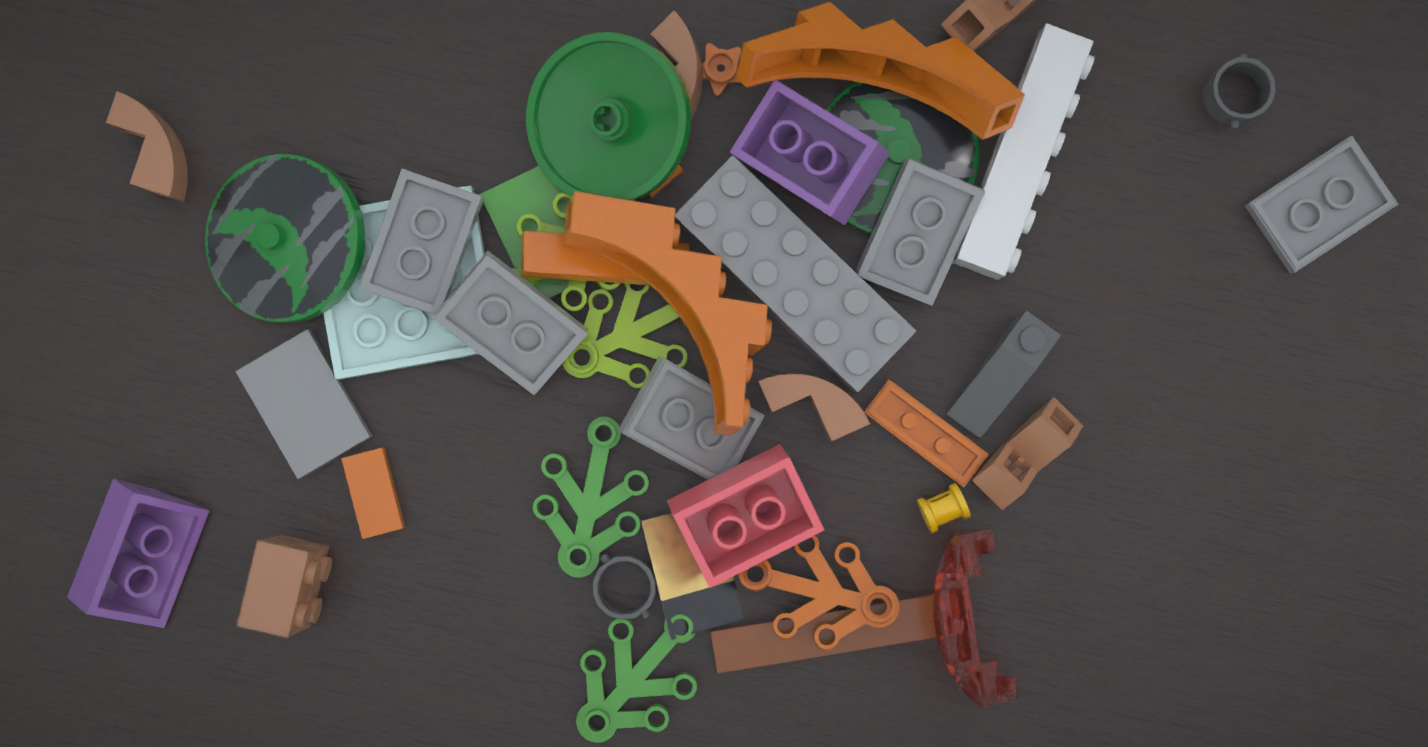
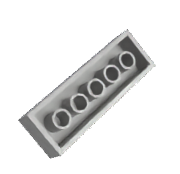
[675,155,916,394]

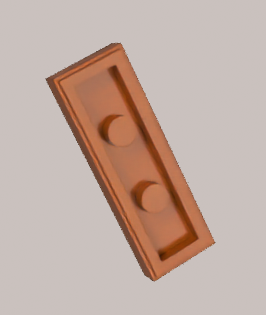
[863,379,989,488]

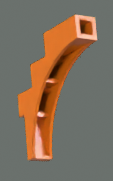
[736,2,1025,140]
[563,191,772,436]

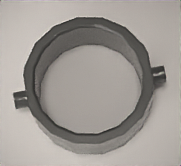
[1202,54,1276,129]
[593,553,657,619]

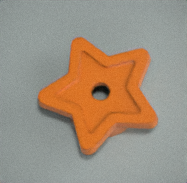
[702,43,741,96]

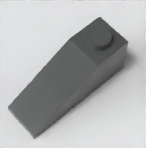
[945,310,1061,439]

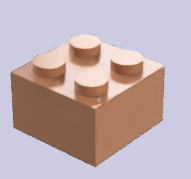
[237,535,332,638]

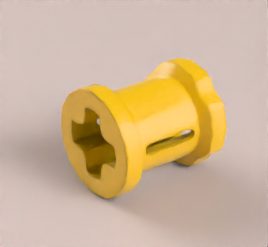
[917,483,971,534]

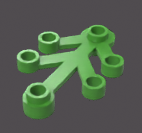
[533,417,649,578]
[576,614,697,743]

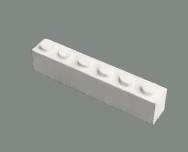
[952,23,1095,280]

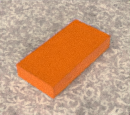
[341,447,406,539]

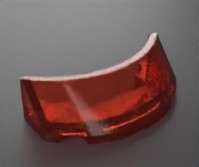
[933,529,1018,707]

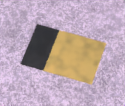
[641,513,744,640]

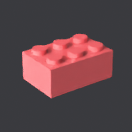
[667,444,824,588]

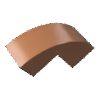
[941,0,1037,51]
[650,11,703,120]
[106,91,188,203]
[757,374,870,441]
[972,396,1083,510]

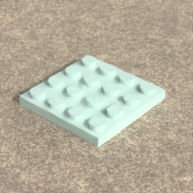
[324,185,485,380]

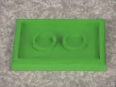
[480,166,588,299]

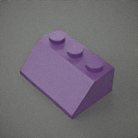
[67,479,209,628]

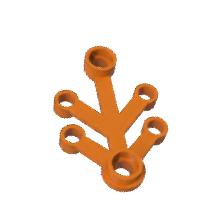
[739,535,900,651]

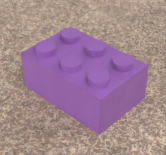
[730,80,891,225]

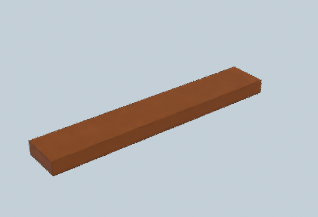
[711,590,966,674]

